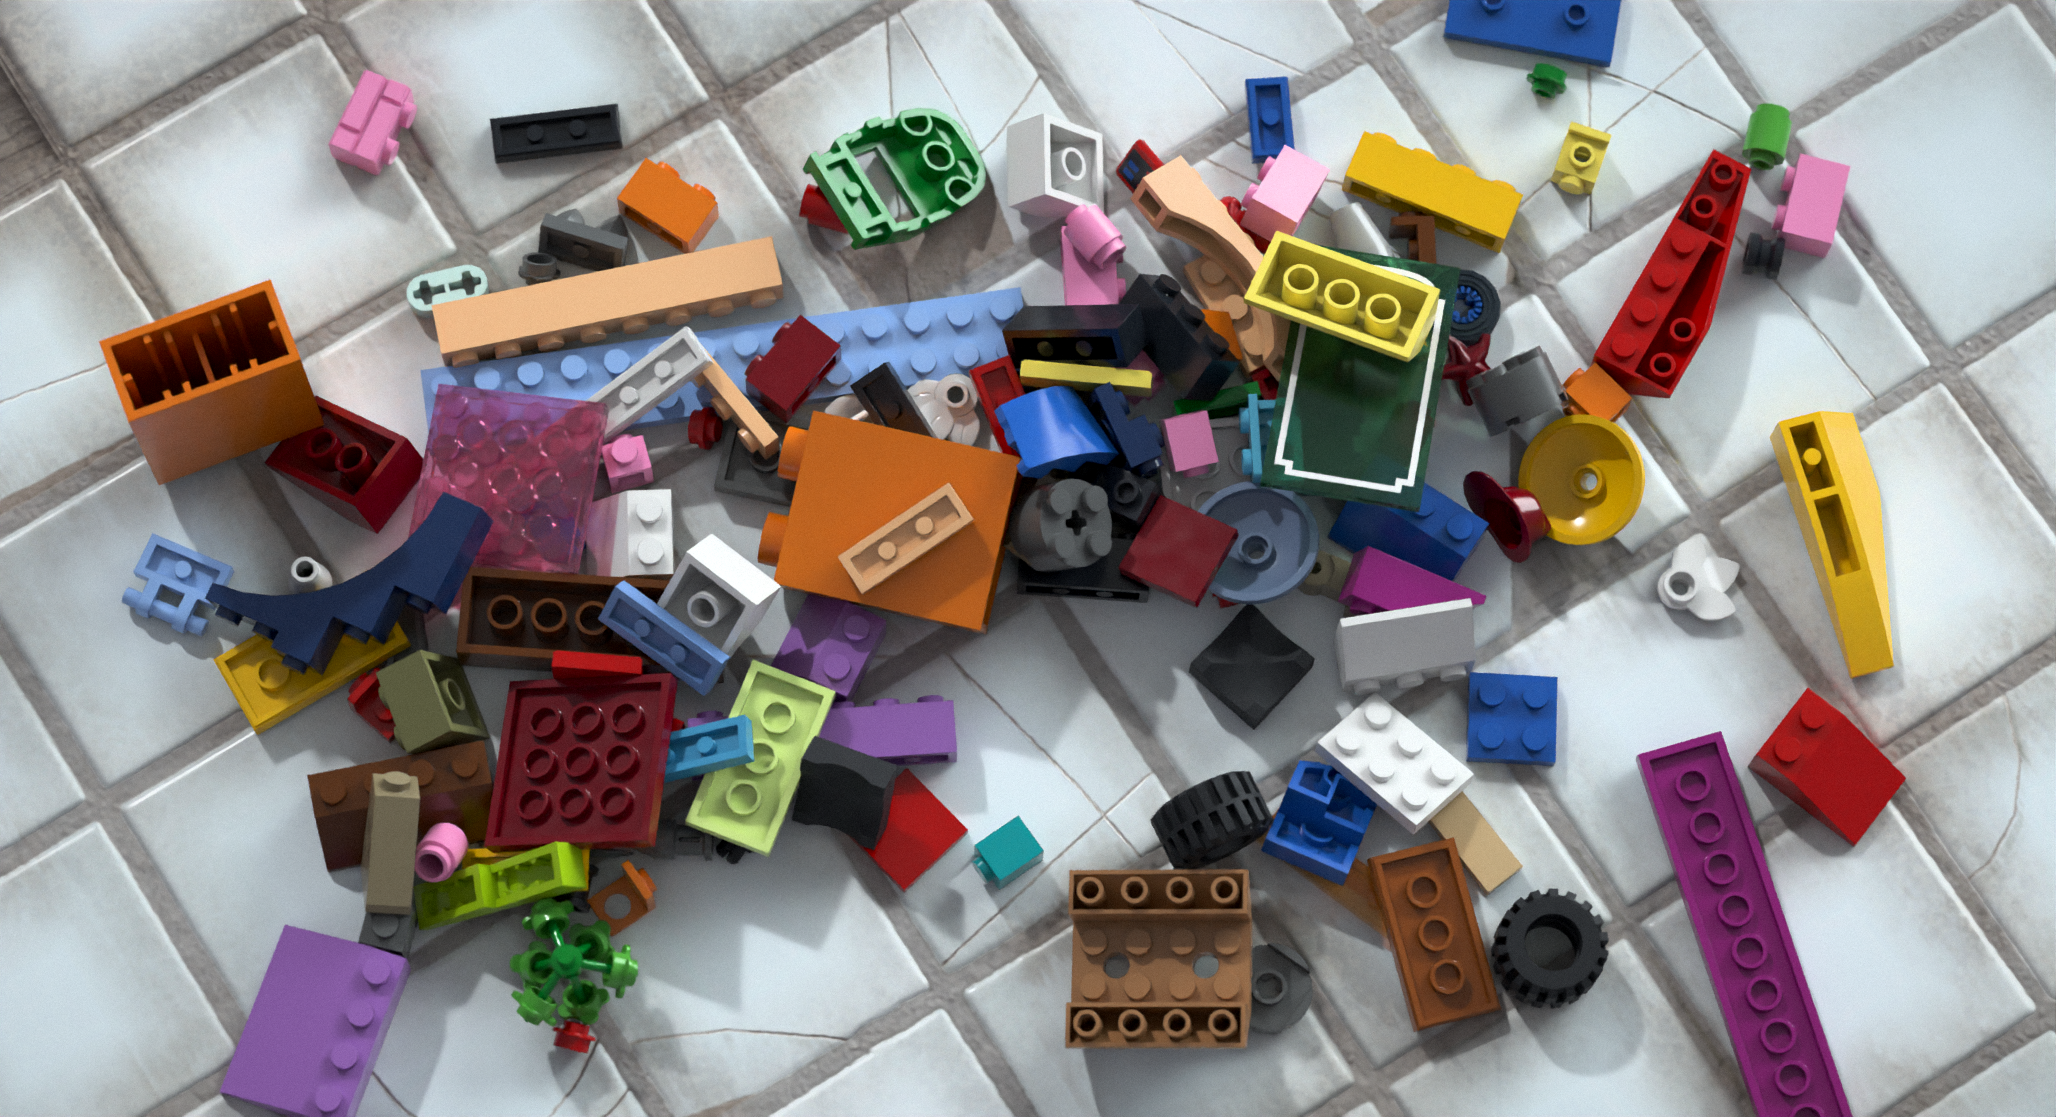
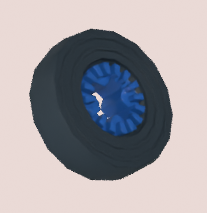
[1430,269,1501,347]

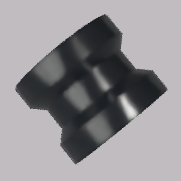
[1742,232,1785,280]

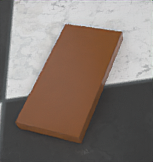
[1367,837,1501,1032]

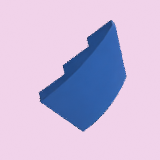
[994,386,1119,479]
[1261,760,1377,886]

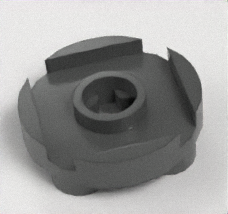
[1249,943,1313,1035]

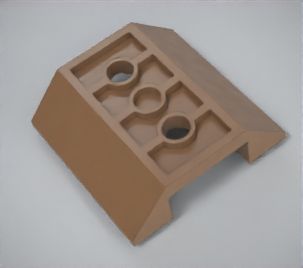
[1065,869,1253,1049]

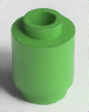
[1742,103,1792,170]

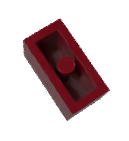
[744,315,841,423]

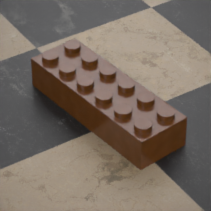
[456,567,725,683]

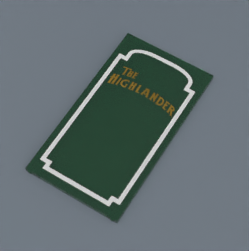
[1260,244,1460,512]

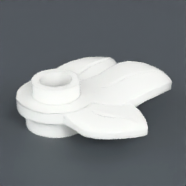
[908,373,981,446]
[1657,537,1740,621]

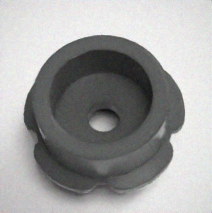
[518,252,561,285]

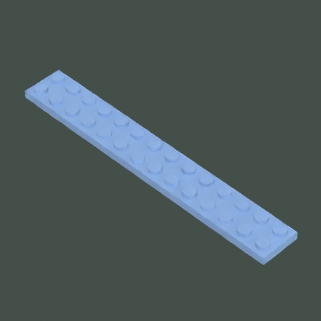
[420,287,1024,457]

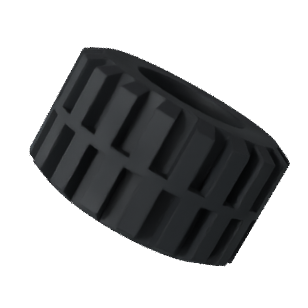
[1150,771,1274,870]
[1491,888,1609,1009]

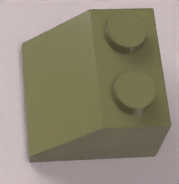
[376,650,490,754]

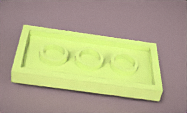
[685,660,836,857]

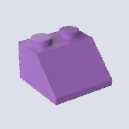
[771,594,886,703]

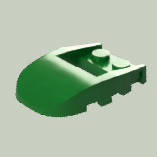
[803,108,986,250]

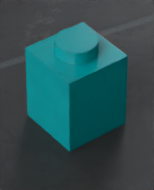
[972,815,1044,890]

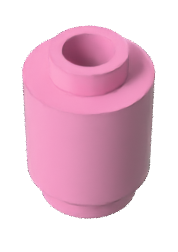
[1064,204,1127,270]
[414,823,468,882]

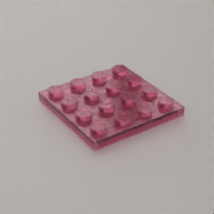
[408,383,609,574]

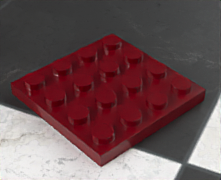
[484,673,678,853]

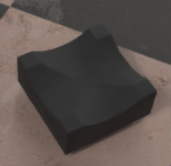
[1189,604,1315,730]
[792,736,898,850]

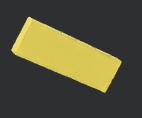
[1020,360,1153,397]

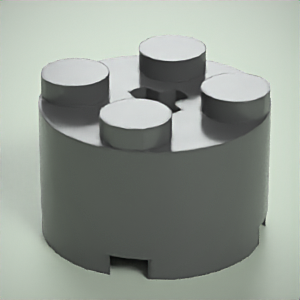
[1466,345,1569,437]
[1009,479,1112,572]

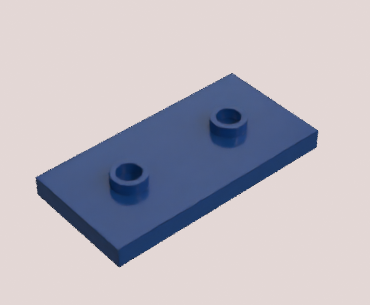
[1443,0,1621,68]

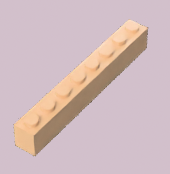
[431,236,783,368]

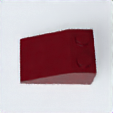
[264,395,429,534]

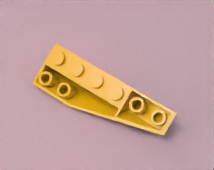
[1770,411,1894,679]

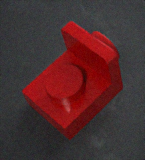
[347,668,396,743]

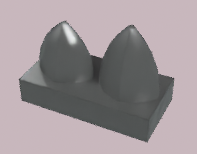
[538,208,628,271]

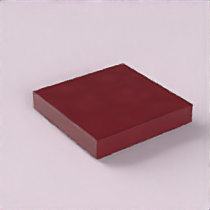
[1118,495,1239,608]

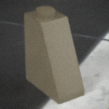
[361,771,420,915]

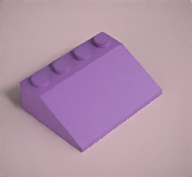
[220,925,411,1117]

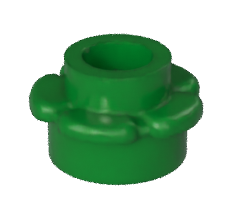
[1526,63,1567,99]

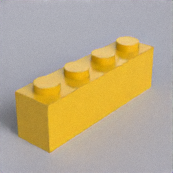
[1341,131,1523,253]

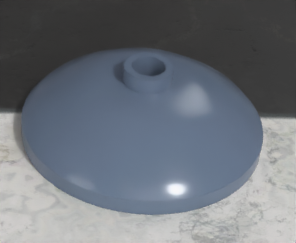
[1198,481,1320,605]

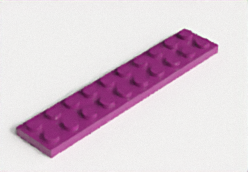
[1635,731,1853,1117]

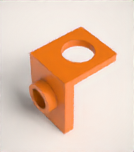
[587,859,657,937]

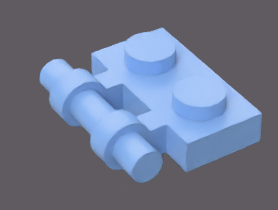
[122,533,234,636]

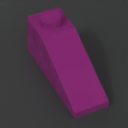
[1338,546,1487,616]

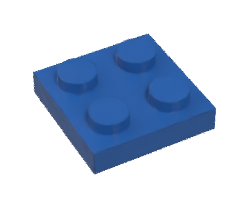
[1466,672,1558,766]

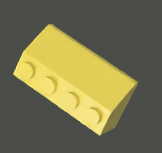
[1243,231,1440,362]

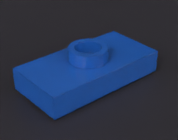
[1244,76,1295,164]

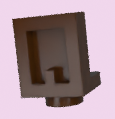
[1389,211,1437,279]

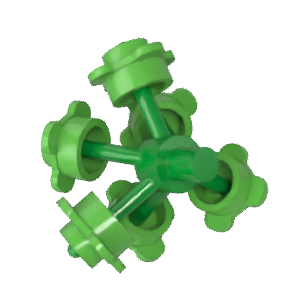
[510,898,638,1026]

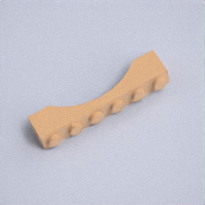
[1130,155,1341,393]

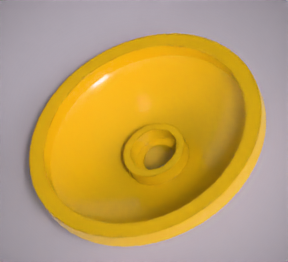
[1518,414,1645,545]

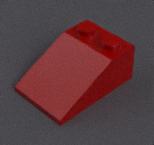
[1748,688,1906,847]

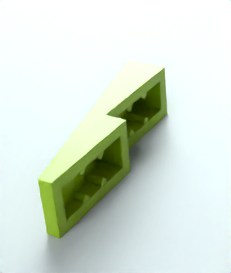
[413,841,587,930]

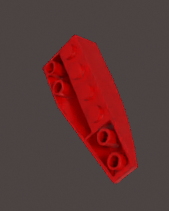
[1590,149,1751,399]

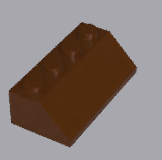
[307,740,494,873]

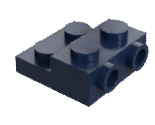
[1085,382,1165,479]

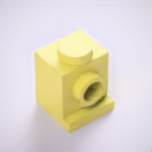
[1551,121,1612,195]

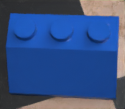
[1327,453,1489,582]

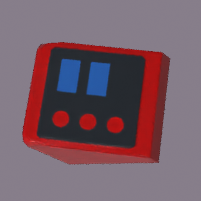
[1116,139,1165,193]

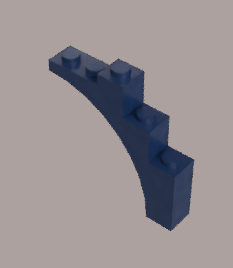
[205,491,494,676]

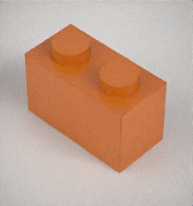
[617,158,719,254]

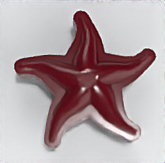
[1431,333,1491,406]

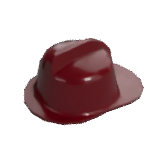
[1463,471,1551,563]

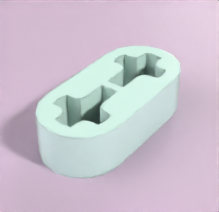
[407,265,489,318]

